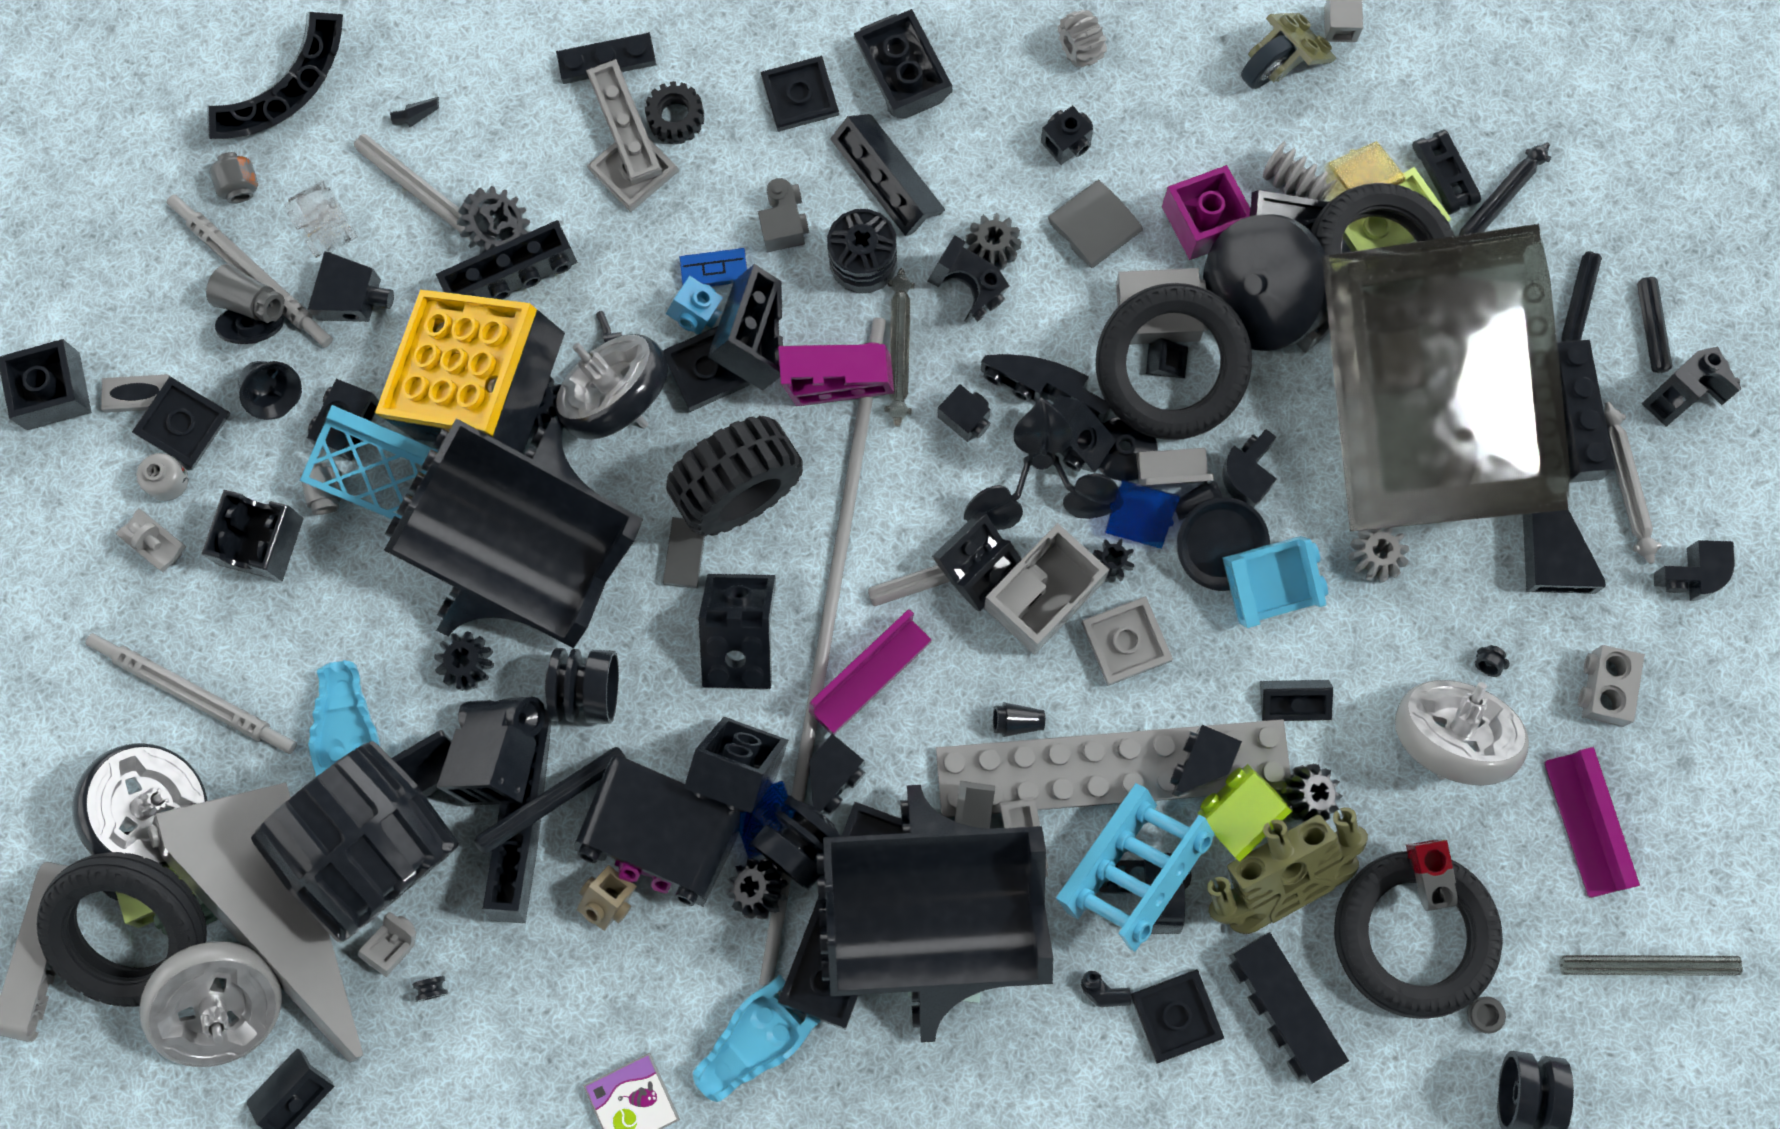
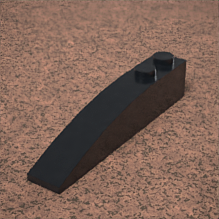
[482,709,551,924]

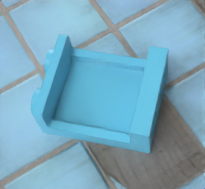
[1223,536,1328,628]

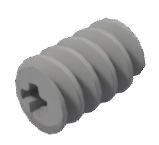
[1263,141,1338,201]

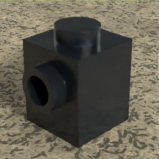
[938,384,991,442]

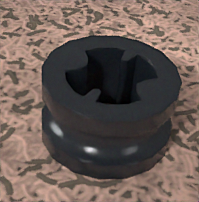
[412,976,448,1002]

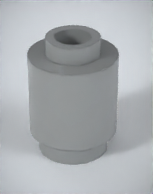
[300,463,341,515]

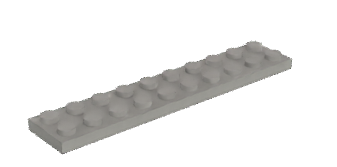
[936,719,1291,818]

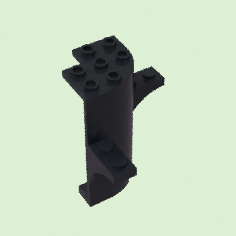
[384,417,643,648]
[817,785,1053,1043]

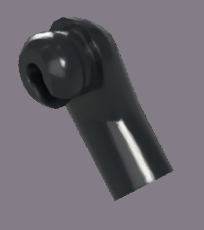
[1081,970,1131,1007]

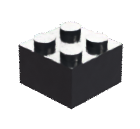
[0,339,92,430]

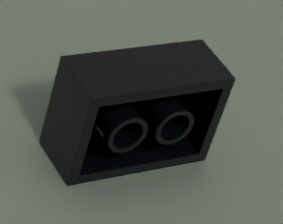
[684,717,789,813]

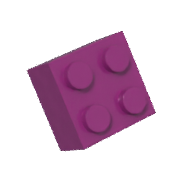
[1161,165,1250,260]

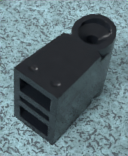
[437,696,545,805]

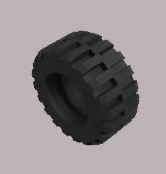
[666,416,803,536]

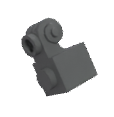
[758,178,809,253]

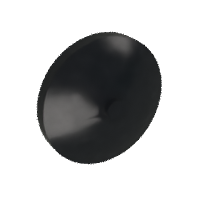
[1203,214,1331,351]

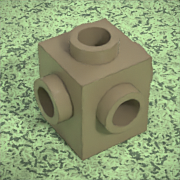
[576,865,637,931]

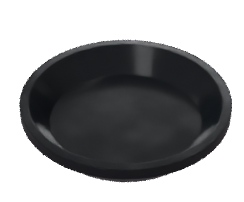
[1177,497,1270,591]

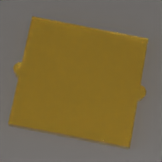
[1329,141,1405,190]

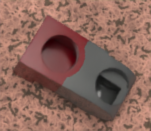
[1406,839,1457,911]

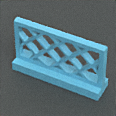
[299,405,438,519]

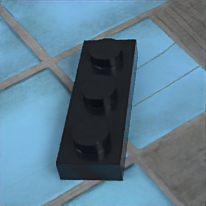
[556,32,657,84]

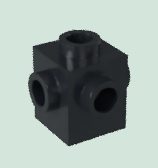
[1041,105,1093,165]

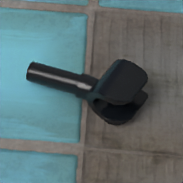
[596,311,622,343]

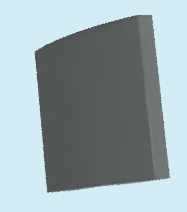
[1048,179,1143,268]

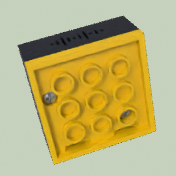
[375,289,565,454]

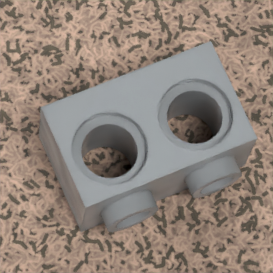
[1578,645,1645,727]

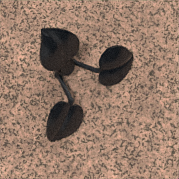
[964,398,1124,530]

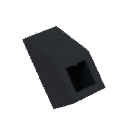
[1170,725,1242,797]
[809,733,866,816]

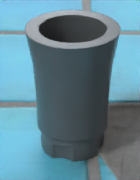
[206,264,285,323]

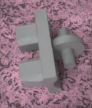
[115,508,186,573]

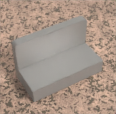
[1136,448,1214,487]

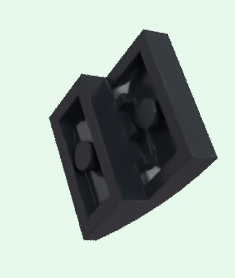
[932,511,1022,611]

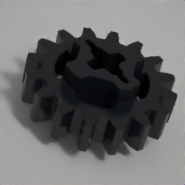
[457,186,530,254]

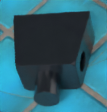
[308,251,394,322]

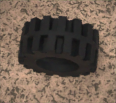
[645,81,705,144]

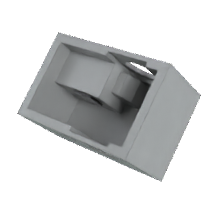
[984,523,1109,655]

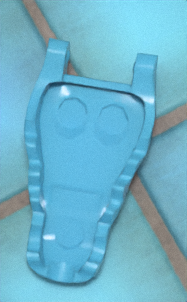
[308,660,380,777]
[693,975,821,1102]

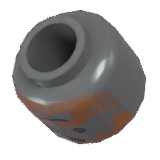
[210,152,258,203]

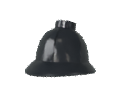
[238,361,302,420]

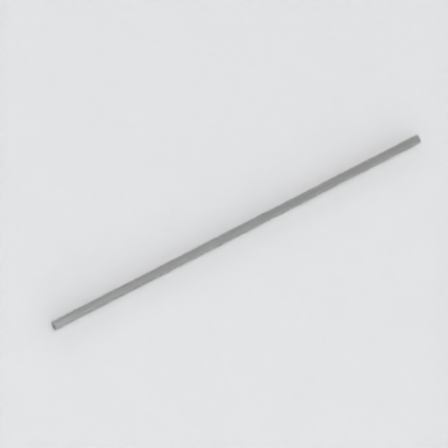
[759,318,886,986]

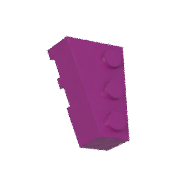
[778,342,894,406]

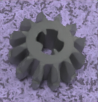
[966,213,1022,269]

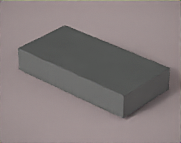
[663,517,705,589]

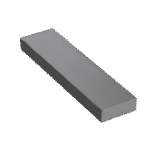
[586,59,663,186]

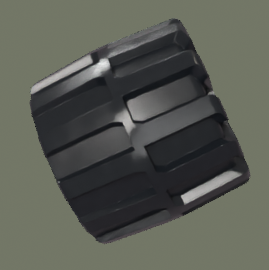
[251,741,459,942]

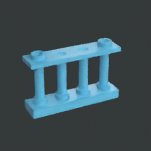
[1056,783,1215,952]

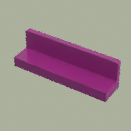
[809,609,932,735]
[1544,747,1640,898]

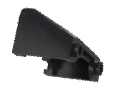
[574,756,741,907]

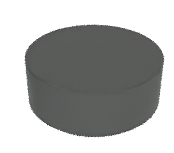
[1467,996,1506,1034]

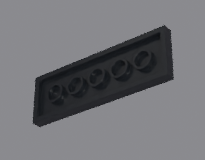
[778,802,908,1030]

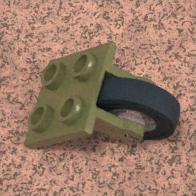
[1241,13,1337,89]

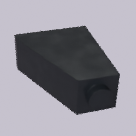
[1523,500,1606,594]

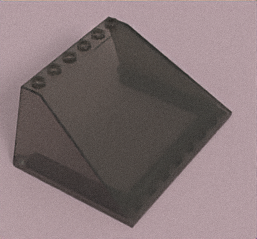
[1322,223,1571,532]

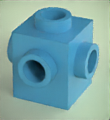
[666,275,723,335]

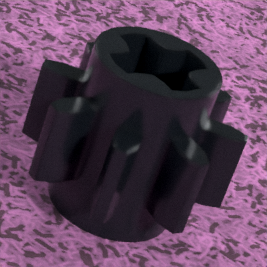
[1093,539,1134,582]

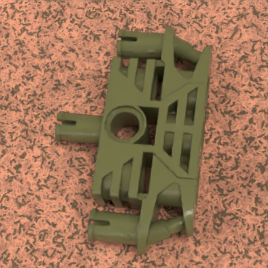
[1207,807,1368,934]

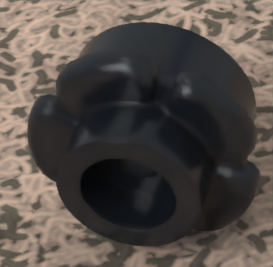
[1475,645,1510,677]

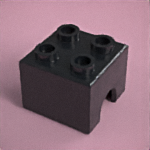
[201,490,304,582]

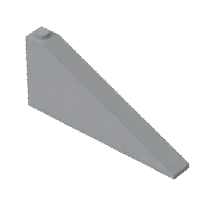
[148,782,363,1063]

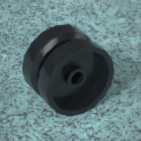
[1497,1051,1574,1129]

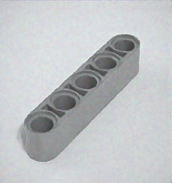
[0,862,68,1042]

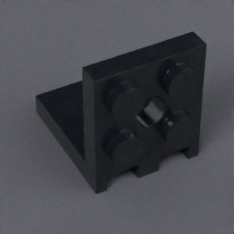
[698,574,776,689]

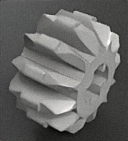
[1058,10,1107,68]
[1349,523,1409,582]

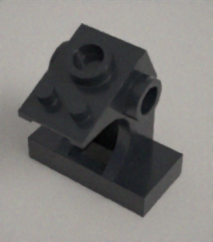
[927,235,1010,323]
[1641,346,1741,427]

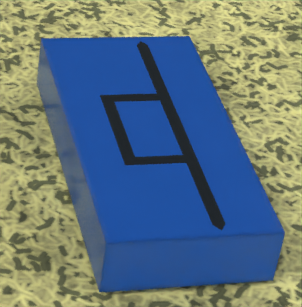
[679,248,747,287]

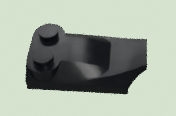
[854,9,953,119]

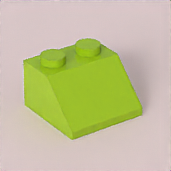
[1198,764,1292,862]

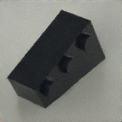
[707,264,783,391]

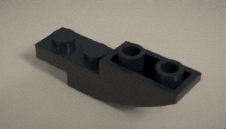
[981,354,1111,424]

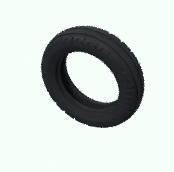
[1310,183,1459,334]
[1095,283,1252,440]
[1334,851,1503,1019]
[36,852,207,1007]

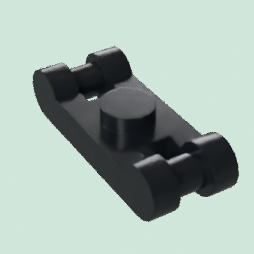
[1412,129,1481,215]

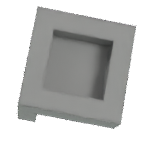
[1324,0,1363,42]

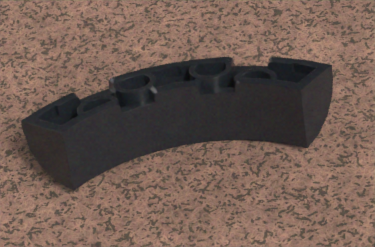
[207,12,343,139]

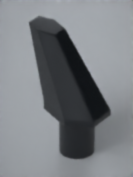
[390,97,439,127]

